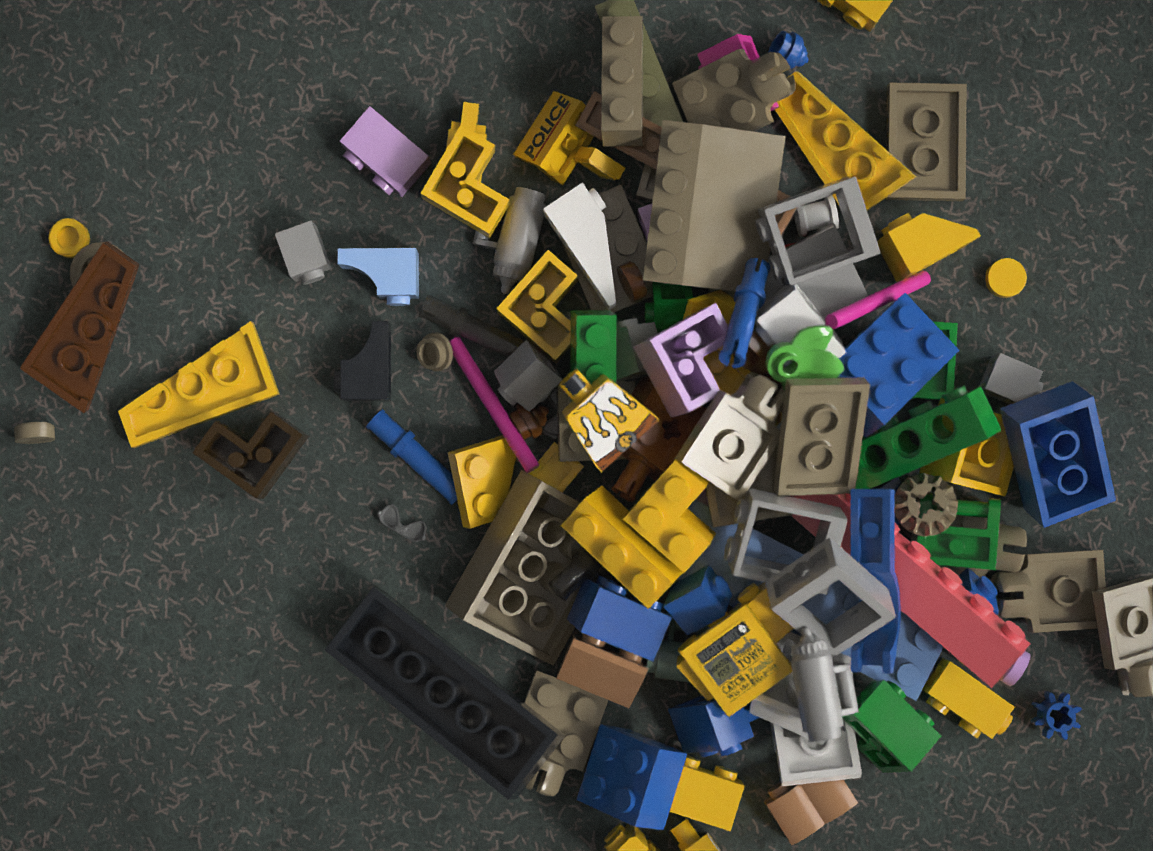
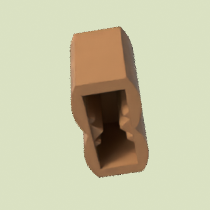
[763,780,858,845]

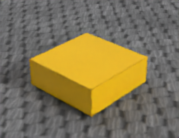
[574,146,625,180]

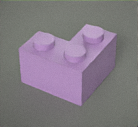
[633,303,728,418]

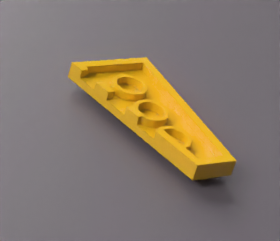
[774,71,917,211]
[118,321,280,448]

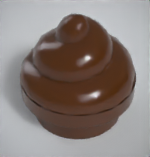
[508,403,549,440]

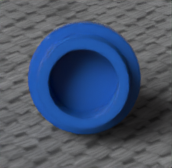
[768,31,809,69]

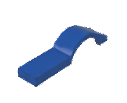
[851,489,901,674]

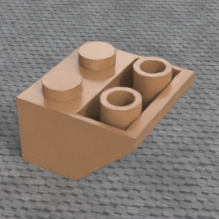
[556,631,648,708]

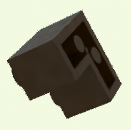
[192,412,309,499]

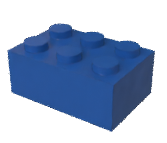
[838,293,959,437]
[1000,381,1116,528]

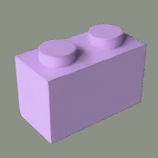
[340,106,431,197]

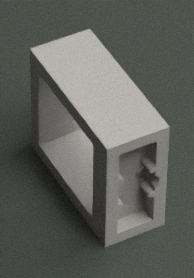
[755,176,881,286]
[724,488,848,595]
[765,537,896,658]

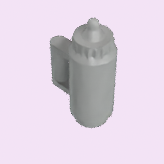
[472,187,547,294]
[791,626,859,742]

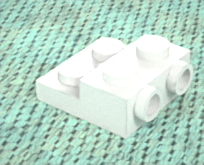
[770,704,862,786]

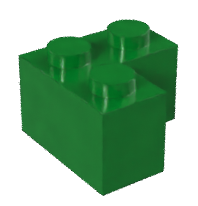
[842,680,941,773]

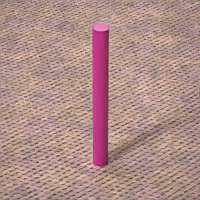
[825,271,931,330]
[449,337,540,473]

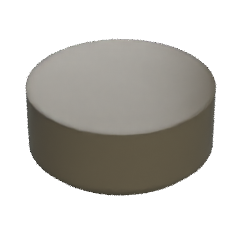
[14,422,55,444]

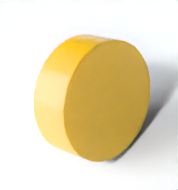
[48,218,90,258]
[985,258,1027,298]

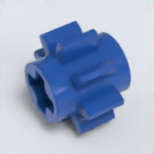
[1030,691,1082,740]

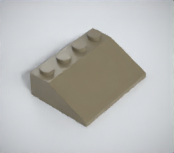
[643,120,786,291]
[445,470,607,666]

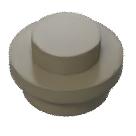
[417,332,453,371]

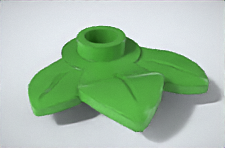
[766,325,844,390]

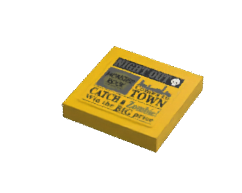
[680,603,792,717]

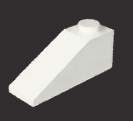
[543,183,616,310]

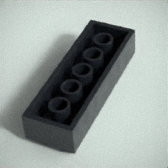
[325,587,565,800]

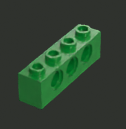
[855,386,1002,489]

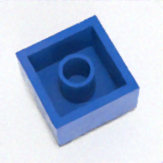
[567,574,672,661]
[577,724,687,830]

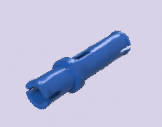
[719,258,771,368]
[366,409,457,505]

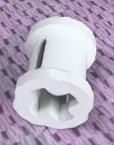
[794,195,839,237]

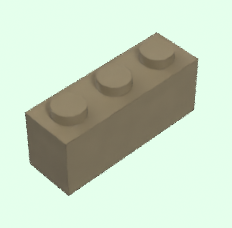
[601,16,643,147]

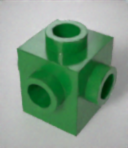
[644,281,693,333]

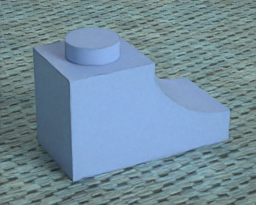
[338,248,419,306]

